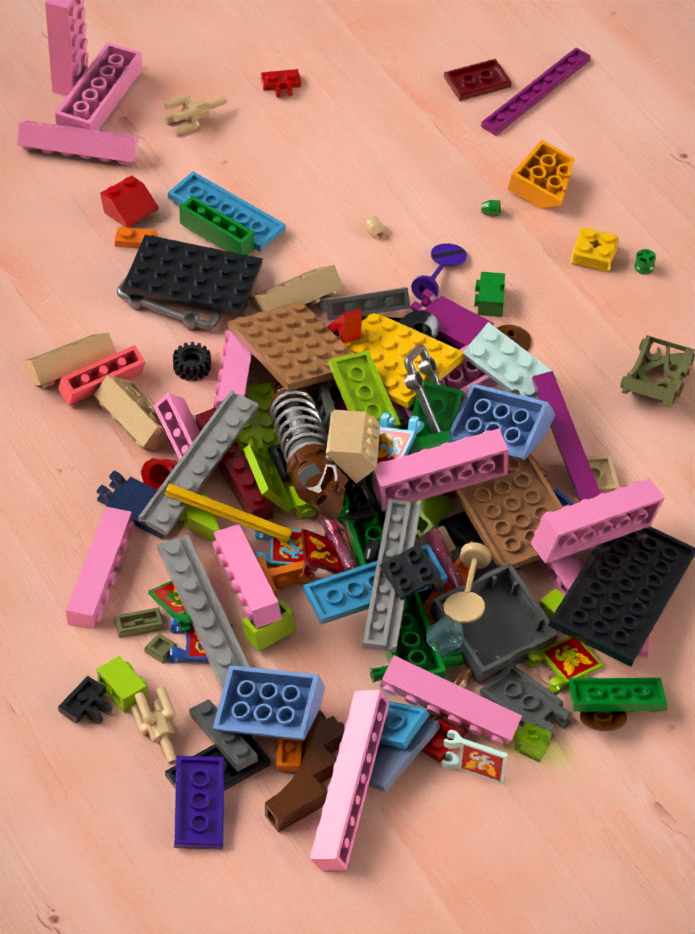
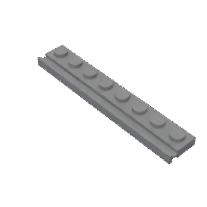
[138,390,258,536]
[362,499,421,653]
[157,535,250,691]

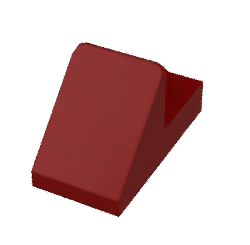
[327,309,362,343]
[421,718,468,763]

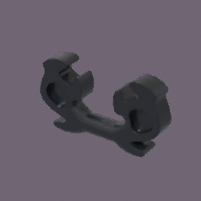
[344,475,381,525]

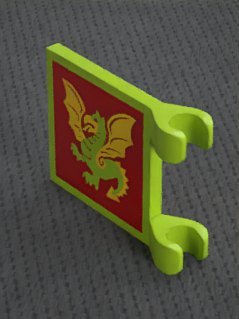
[526,637,603,694]

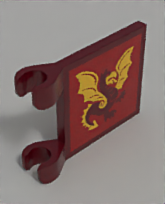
[301,529,345,578]

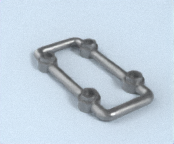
[116,275,225,330]
[404,344,442,434]

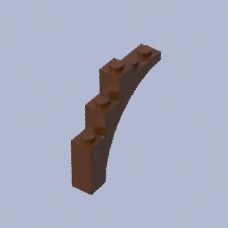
[265,710,345,832]

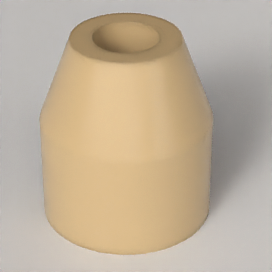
[364,216,384,238]

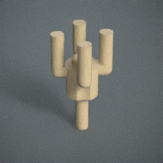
[164,95,227,136]
[131,687,176,765]

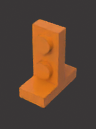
[256,556,314,599]

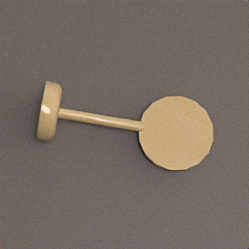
[444,543,492,623]

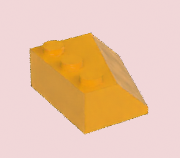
[508,139,575,208]

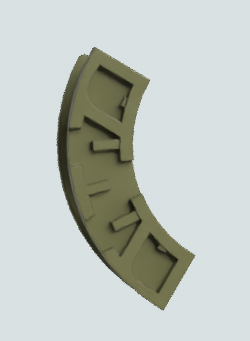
[620,335,695,407]

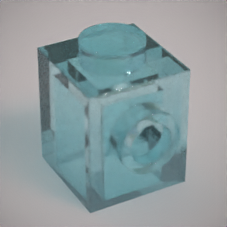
[427,615,464,657]

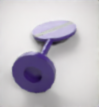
[411,243,467,301]

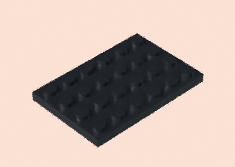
[122,234,263,317]

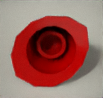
[140,458,178,490]

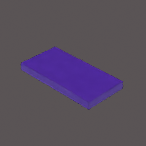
[174,756,224,849]

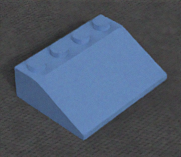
[450,383,556,461]
[213,665,325,741]

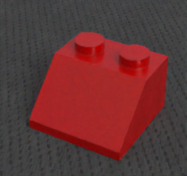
[100,176,159,228]

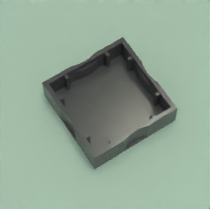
[430,562,559,684]

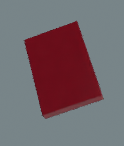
[444,58,512,101]

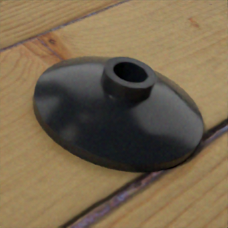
[400,310,440,339]

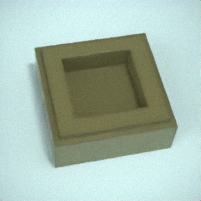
[144,633,177,663]

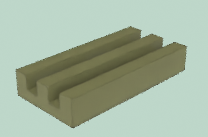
[114,607,164,638]

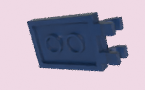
[97,470,165,539]

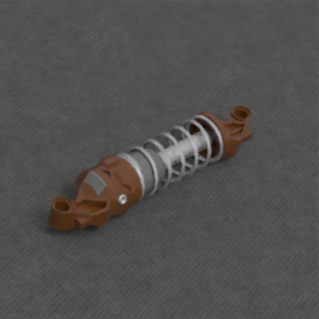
[268,378,349,521]

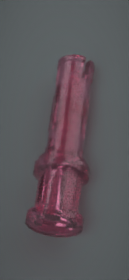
[317,514,359,571]
[426,528,466,591]

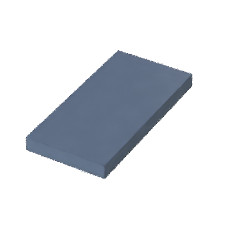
[368,718,441,792]

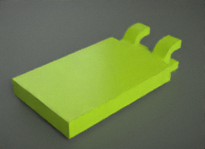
[238,435,295,513]

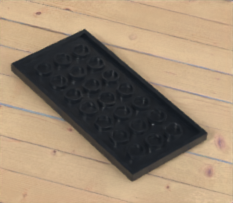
[548,526,695,667]

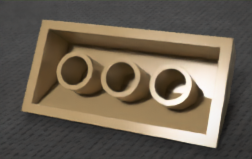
[250,264,343,312]
[21,332,116,388]
[94,375,170,450]
[326,410,380,484]

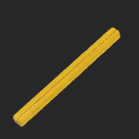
[165,484,292,542]

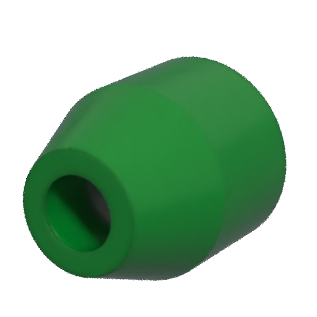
[481,200,501,216]

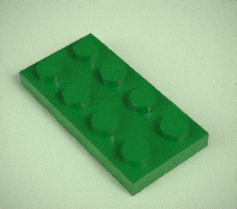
[568,678,667,713]

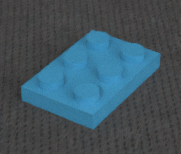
[379,701,429,750]

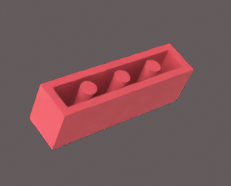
[58,345,145,406]

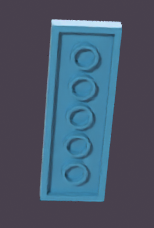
[168,171,286,252]
[303,544,448,625]

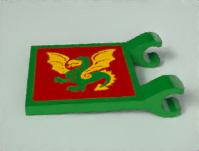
[148,581,192,631]

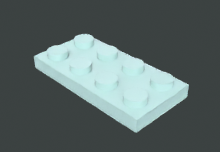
[463,322,556,399]

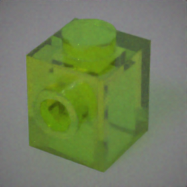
[513,721,552,763]

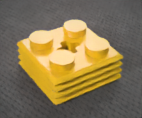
[571,227,619,272]

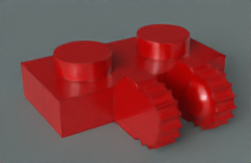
[261,69,301,98]

